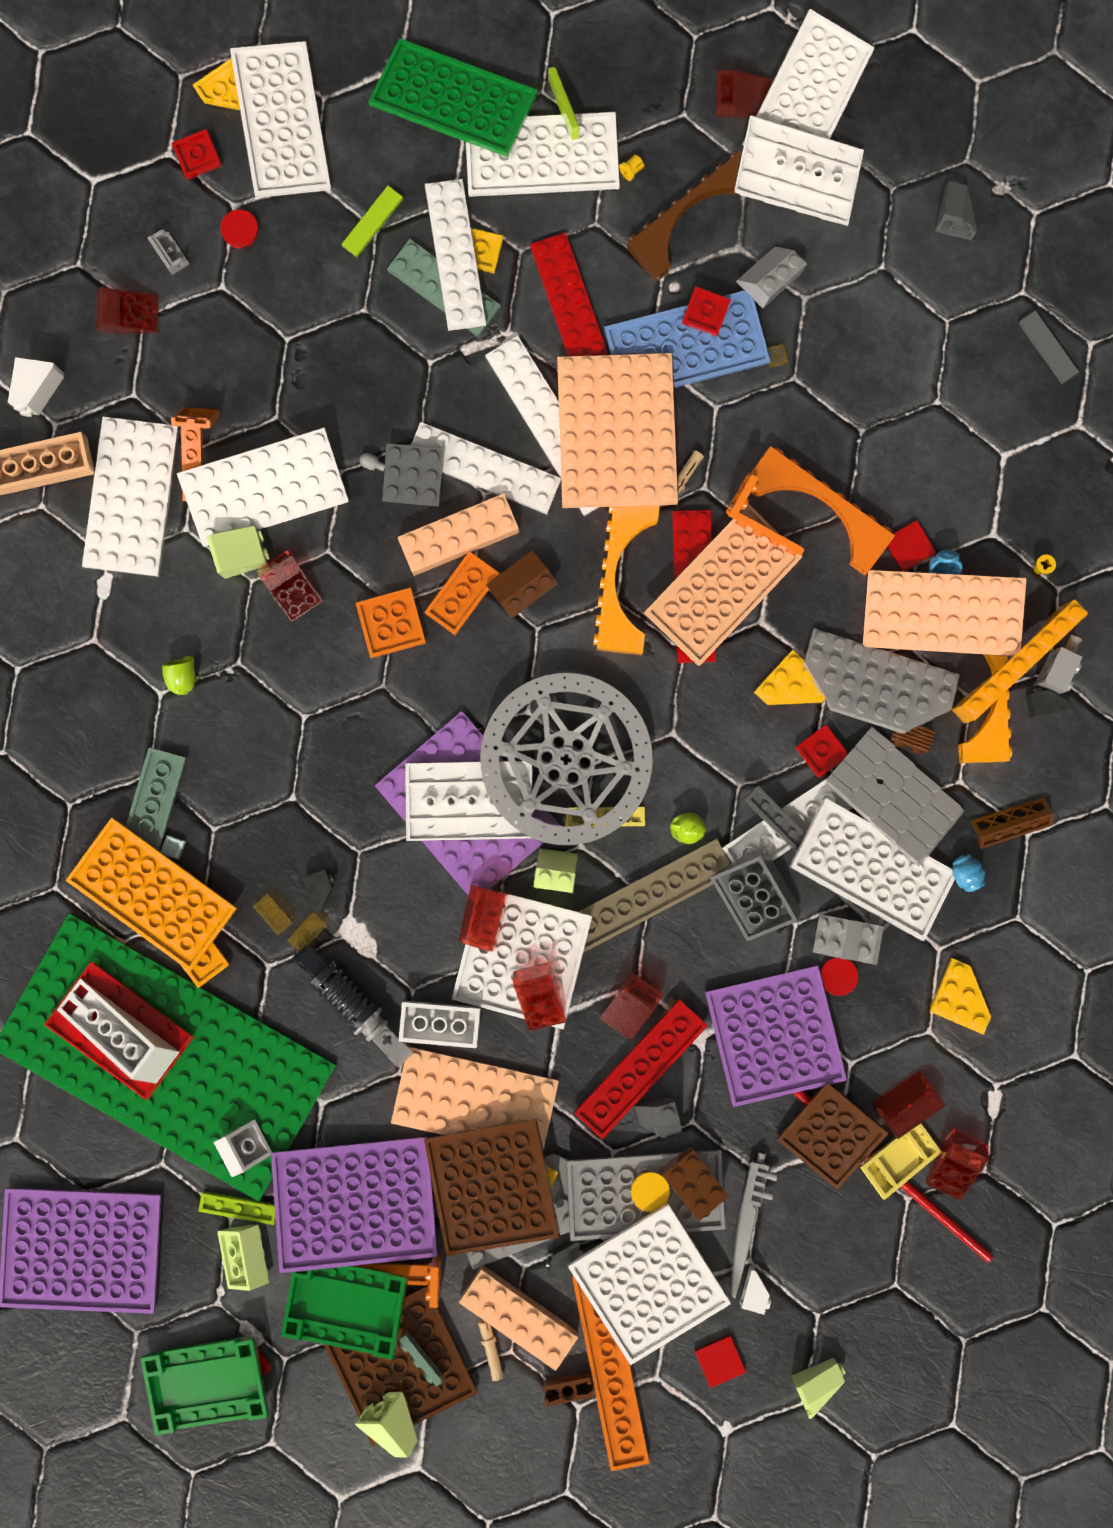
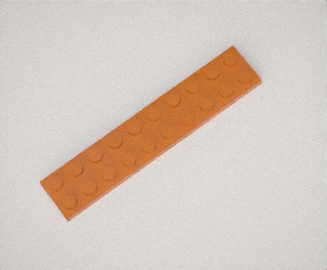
[572,1275,649,1471]

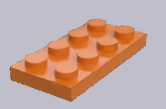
[424,551,500,636]

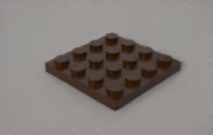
[777,1082,888,1190]

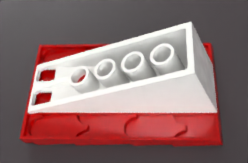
[44,962,194,1100]

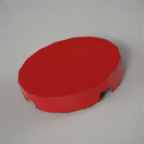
[220,209,259,249]
[820,957,858,996]

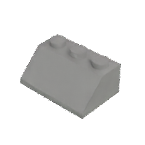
[736,247,807,308]

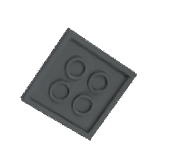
[382,444,444,507]

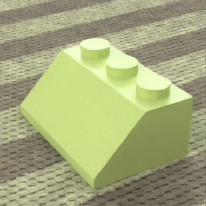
[217,1225,269,1291]

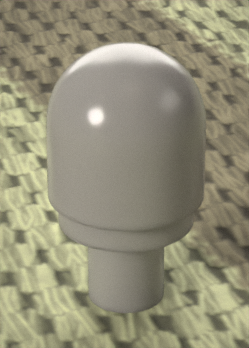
[360,453,385,471]

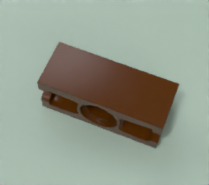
[542,1371,594,1407]

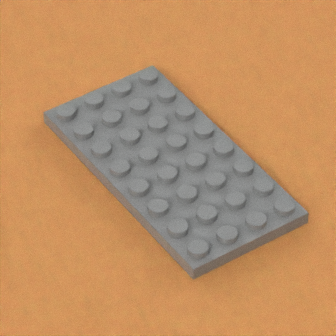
[566,1149,725,1241]

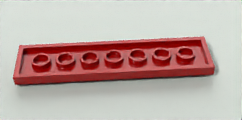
[530,232,608,357]
[672,510,716,664]
[574,999,708,1139]

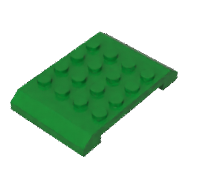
[281,1265,408,1360]
[140,1336,270,1435]

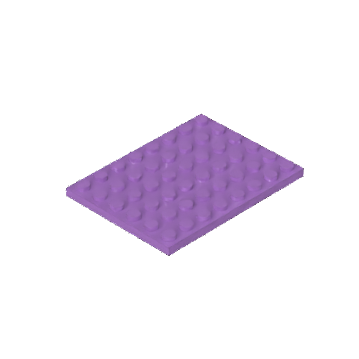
[375,711,560,902]
[271,1137,437,1273]
[0,1187,162,1314]

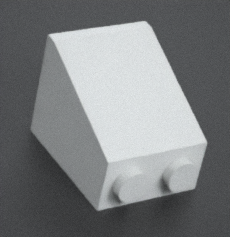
[8,357,65,417]

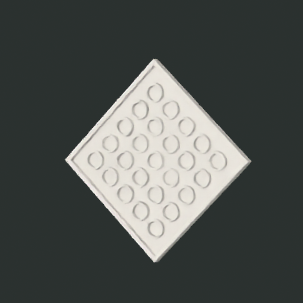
[452,887,592,1029]
[568,1203,731,1365]

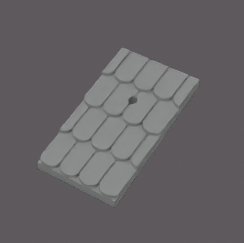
[826,727,964,867]

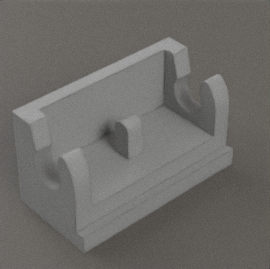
[148,229,189,275]

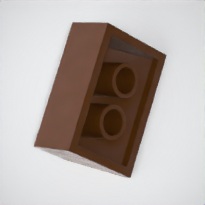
[486,550,558,618]

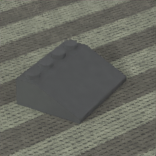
[710,847,801,941]

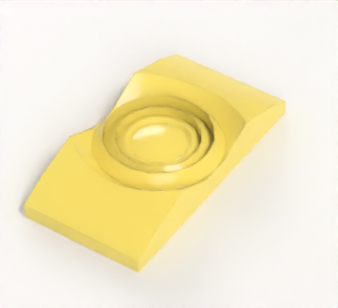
[860,1120,941,1200]

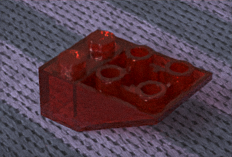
[715,70,772,117]
[95,287,158,334]
[257,550,323,622]
[513,962,567,1031]
[600,971,664,1041]
[926,1129,989,1201]

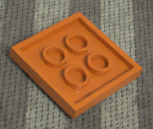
[356,588,426,659]

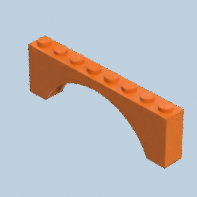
[751,446,895,576]

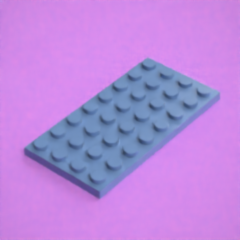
[604,290,770,388]

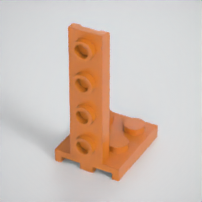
[171,407,220,501]
[726,472,804,556]
[356,1254,442,1308]

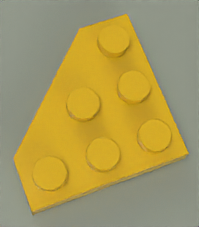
[193,59,240,110]
[753,650,825,705]
[929,958,991,1035]

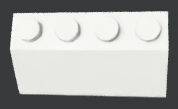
[399,1000,481,1048]

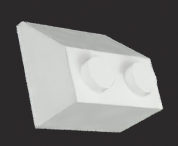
[214,1119,272,1177]

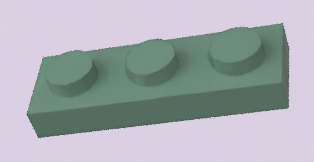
[399,1330,444,1387]

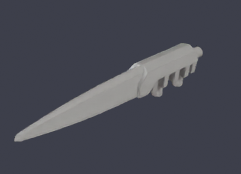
[732,1152,778,1298]

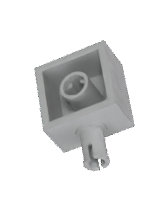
[1034,635,1082,694]

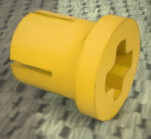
[619,155,644,181]
[1033,555,1056,575]

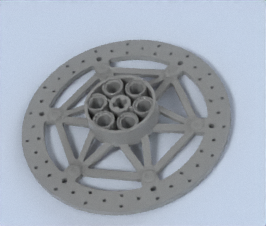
[480,673,653,845]

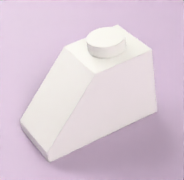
[740,1265,771,1314]

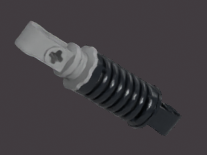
[292,944,413,1068]

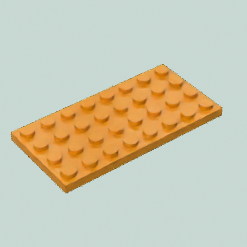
[65,818,237,972]

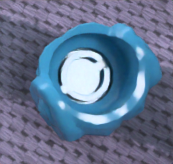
[929,550,963,575]
[952,853,986,892]

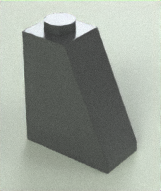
[935,181,977,240]
[635,1095,682,1138]

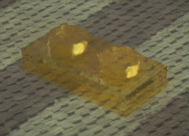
[253,894,293,936]
[287,912,328,951]

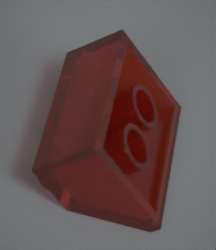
[458,884,509,952]
[871,1071,946,1139]

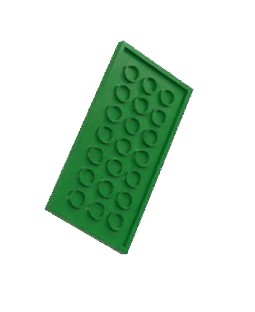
[369,38,538,158]

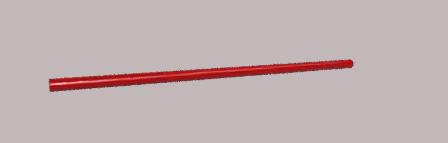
[792,1091,993,1263]

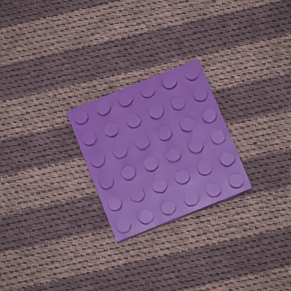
[705,966,847,1107]

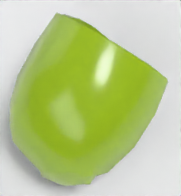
[162,655,198,695]
[670,812,707,844]

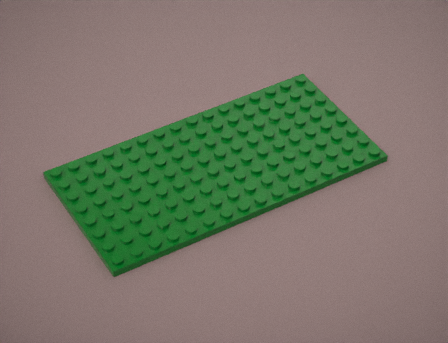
[0,913,337,1201]

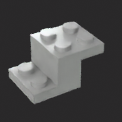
[813,914,884,965]

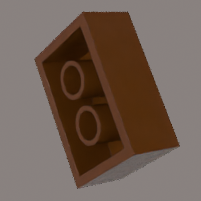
[659,1146,729,1222]

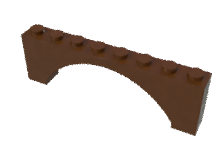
[627,149,758,283]

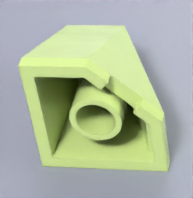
[792,1358,846,1419]
[356,1392,418,1457]

